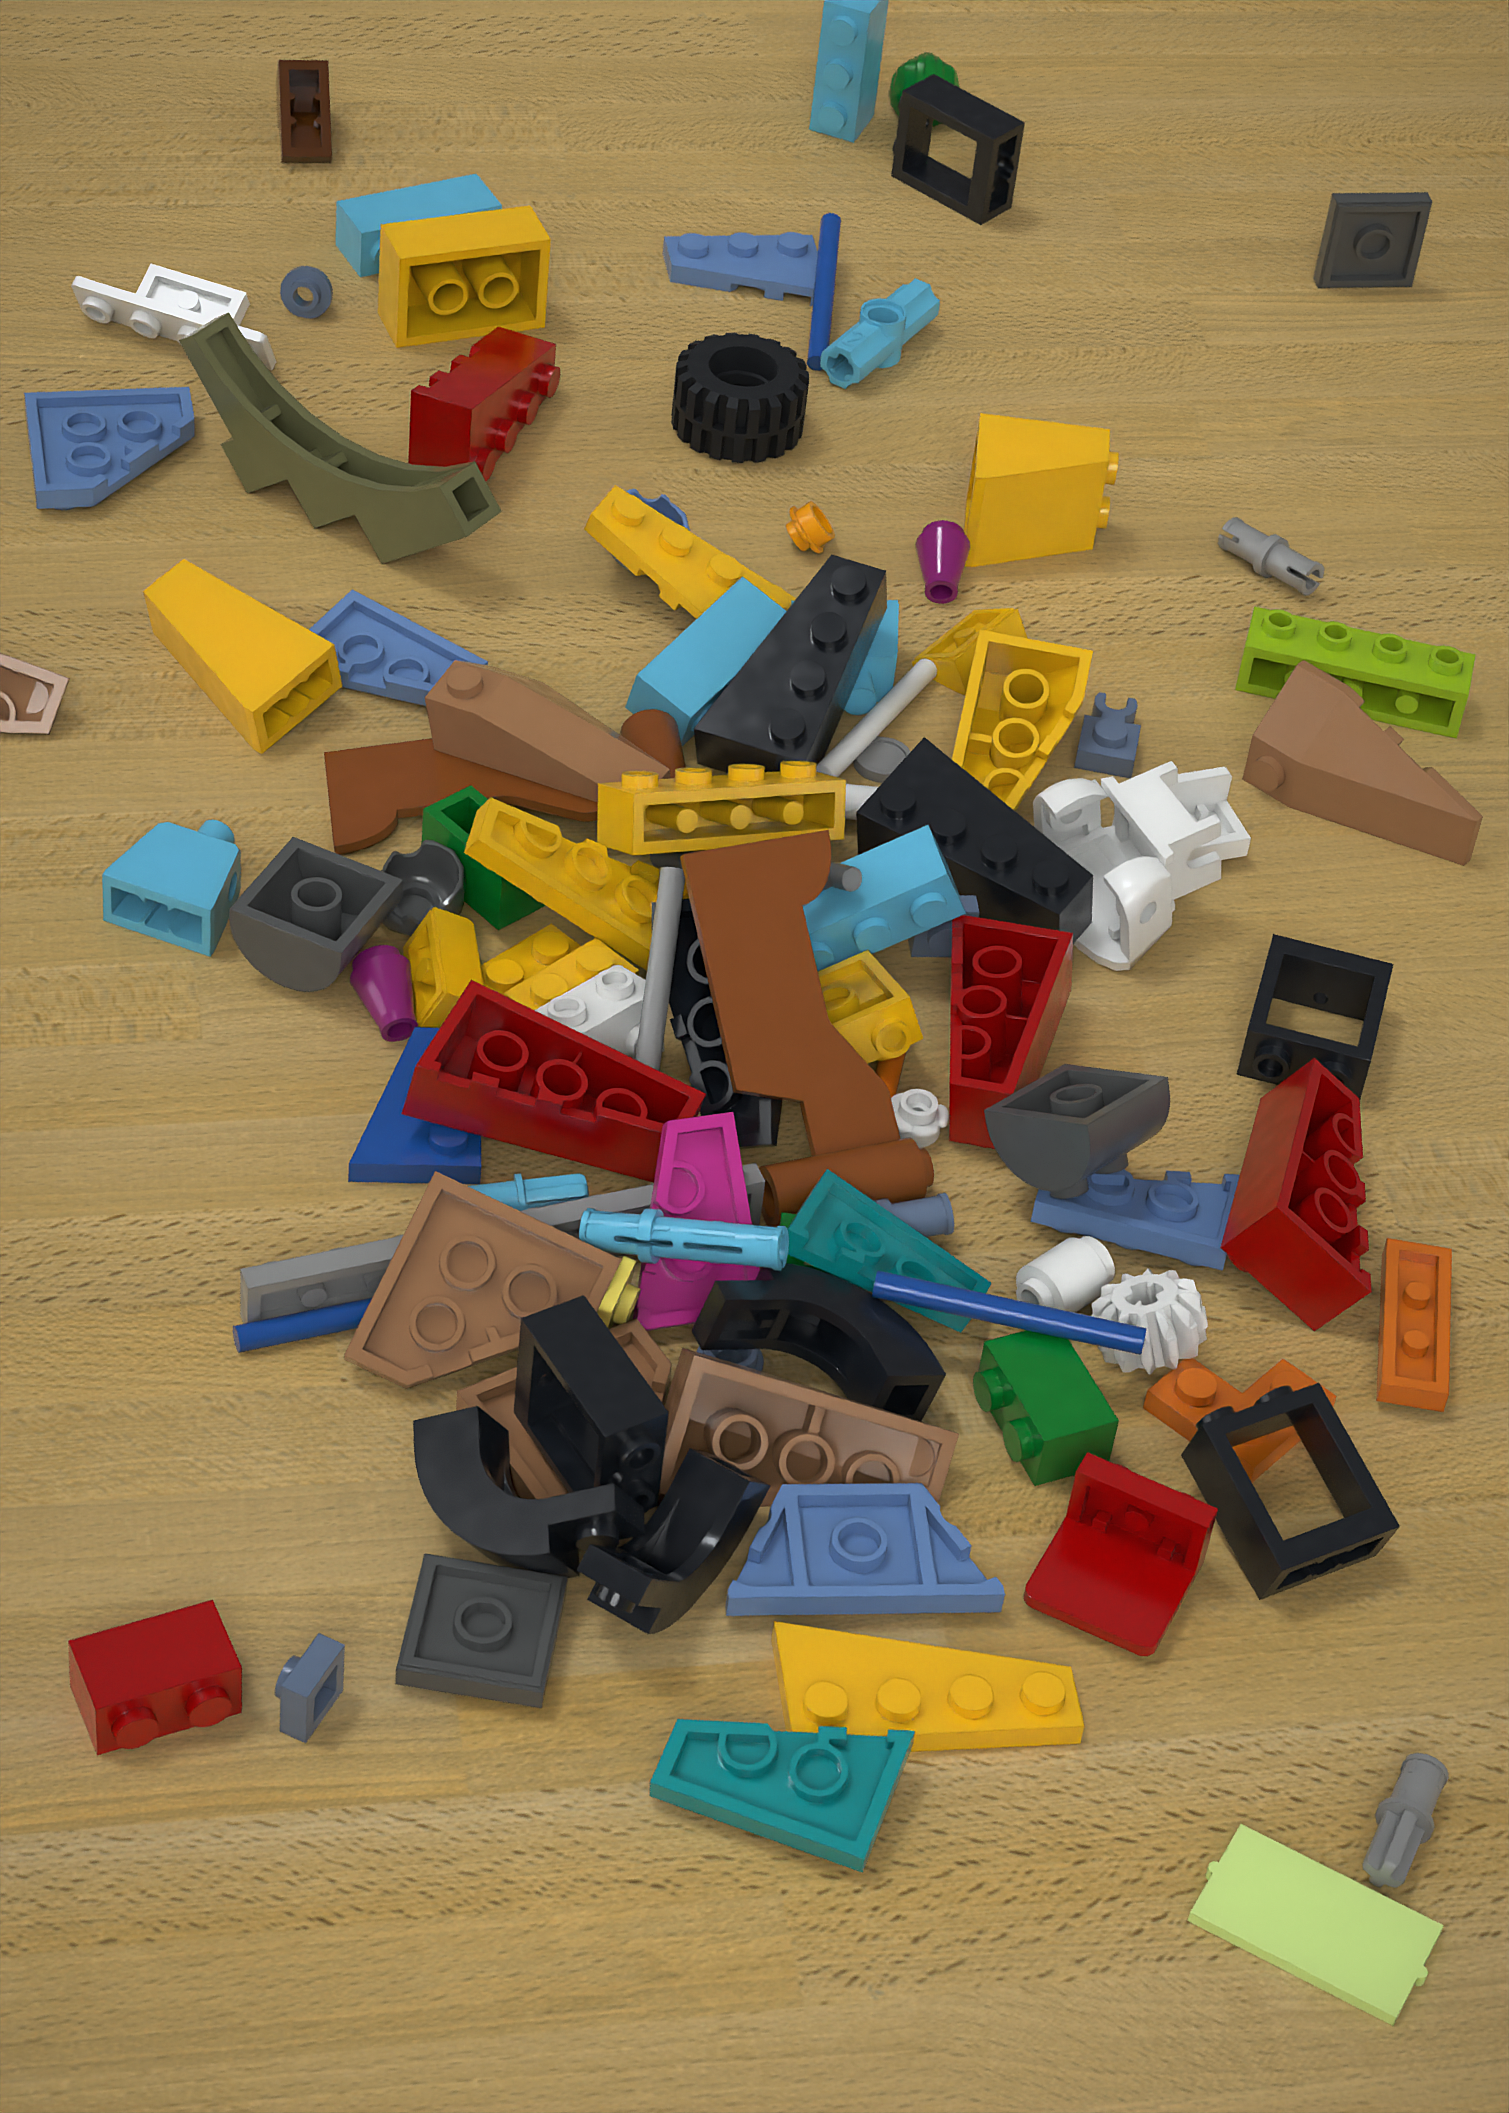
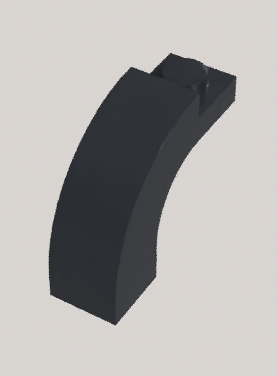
[692,1263,946,1421]
[413,1406,645,1578]
[576,1448,770,1634]

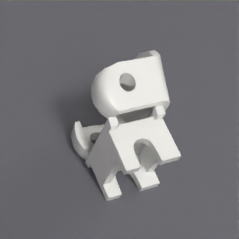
[1033,761,1221,971]

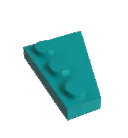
[787,1169,991,1333]
[649,1719,915,1873]

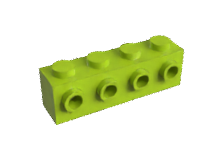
[1235,606,1476,739]

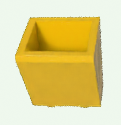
[964,413,1119,567]

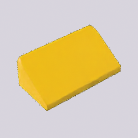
[911,608,1028,695]
[403,907,484,1028]

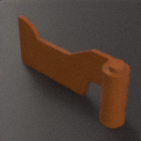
[324,709,686,855]
[680,830,934,1227]

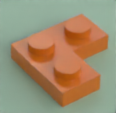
[1143,1358,1337,1483]

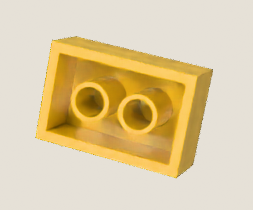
[378,205,551,348]

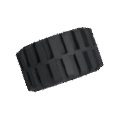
[671,332,809,463]

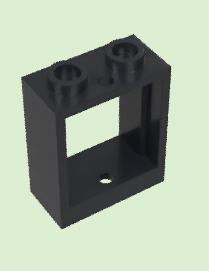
[891,74,1025,225]
[1236,934,1394,1099]
[514,1295,669,1514]
[1181,1383,1400,1600]

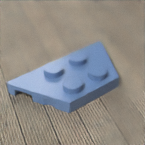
[725,1483,1005,1616]

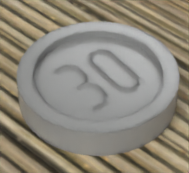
[853,737,911,783]

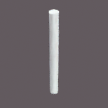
[816,659,937,777]

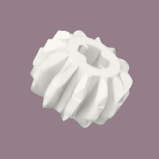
[1091,1268,1208,1375]

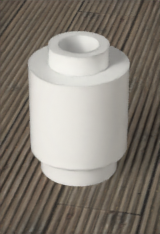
[1016,1236,1115,1313]

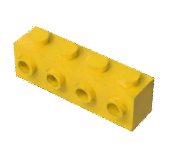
[597,761,846,855]

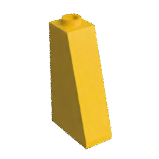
[143,559,342,754]

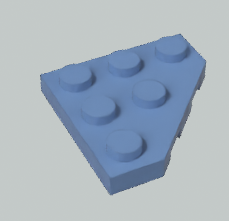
[24,387,195,510]

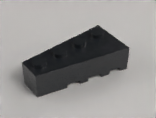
[694,554,887,773]
[856,737,1093,944]

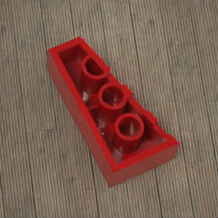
[408,326,561,482]
[949,915,1073,1149]
[402,980,706,1183]
[1220,1058,1372,1332]

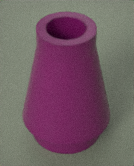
[915,520,970,604]
[350,945,418,1042]

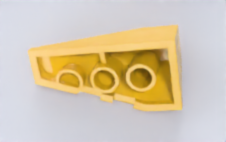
[952,629,1093,811]

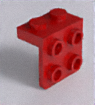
[1023,1452,1218,1656]

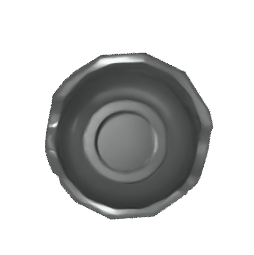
[381,840,466,936]

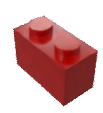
[68,1600,242,1756]

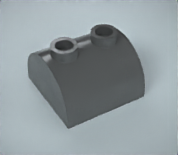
[229,837,403,992]
[984,1064,1170,1199]

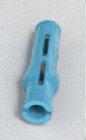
[579,1208,789,1271]

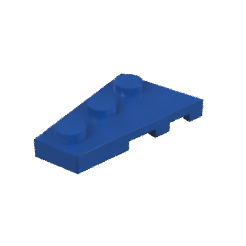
[348,1027,481,1184]

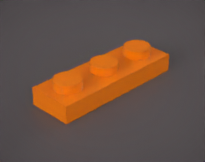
[1376,1238,1452,1412]

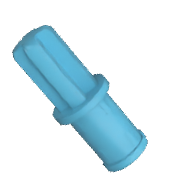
[468,1173,589,1211]

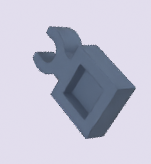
[1074,692,1141,778]

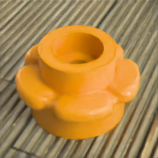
[786,501,835,554]

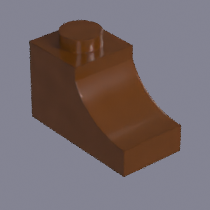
[276,60,332,163]

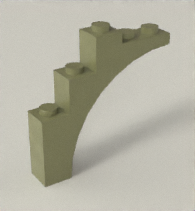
[179,312,502,564]

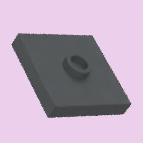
[1313,192,1432,288]
[395,1553,568,1708]

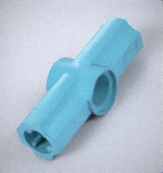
[820,278,940,389]

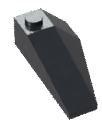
[652,898,782,1149]

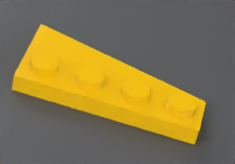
[584,485,797,619]
[464,797,689,970]
[771,1621,1085,1752]

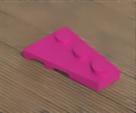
[633,1112,760,1331]

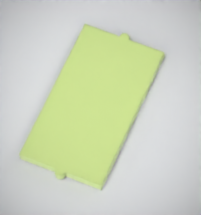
[1187,1824,1444,2026]

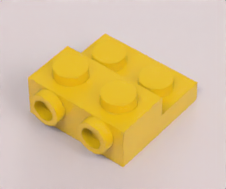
[481,923,639,1010]
[818,950,924,1064]

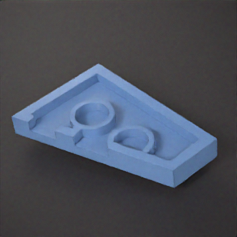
[663,232,818,306]
[309,589,488,706]
[1031,1169,1240,1271]

